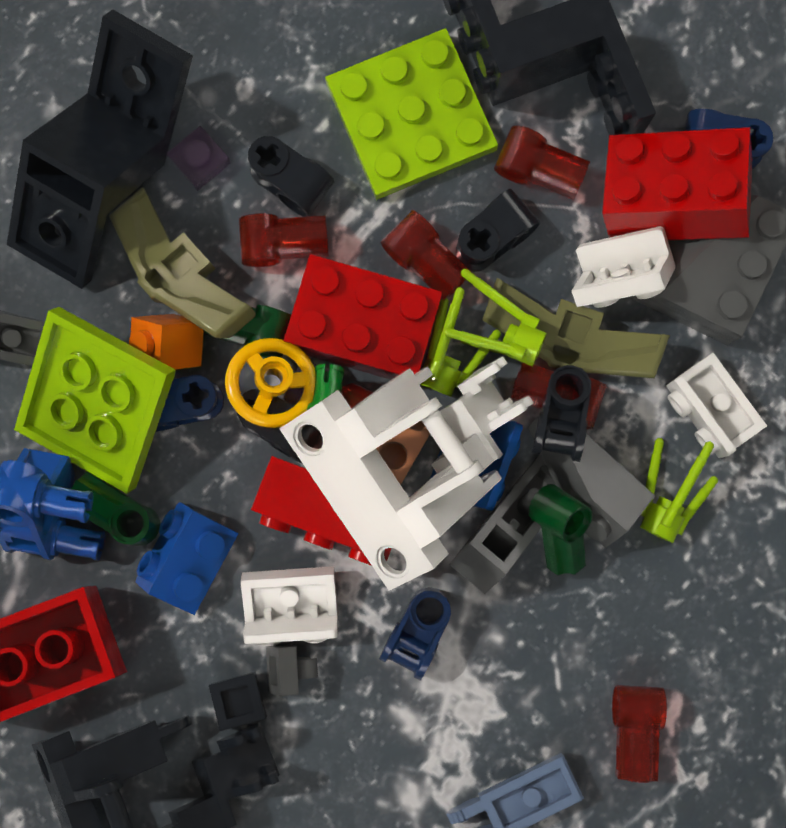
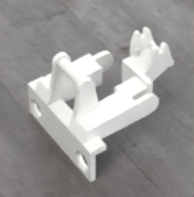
[280,356,534,591]

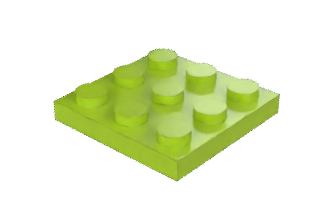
[325,28,498,200]
[14,307,176,494]

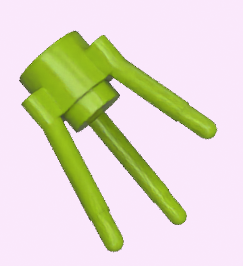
[443,269,547,367]
[421,287,501,397]
[640,438,718,543]

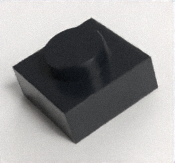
[209,671,267,731]

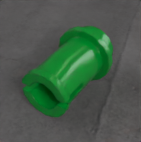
[307,364,345,410]

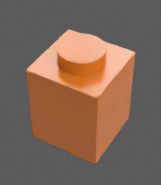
[129,314,204,370]

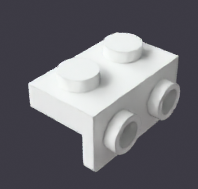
[572,226,676,308]
[666,353,767,458]
[241,566,338,646]

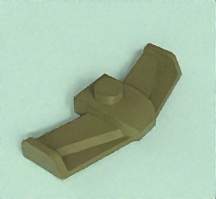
[109,187,256,338]
[482,278,670,379]

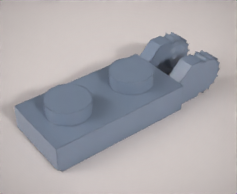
[446,753,584,828]

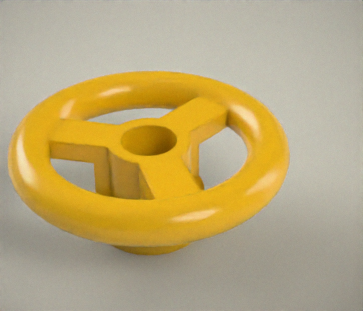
[225,338,316,428]

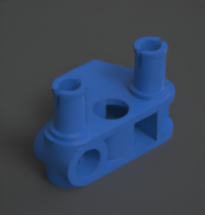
[0,448,105,561]

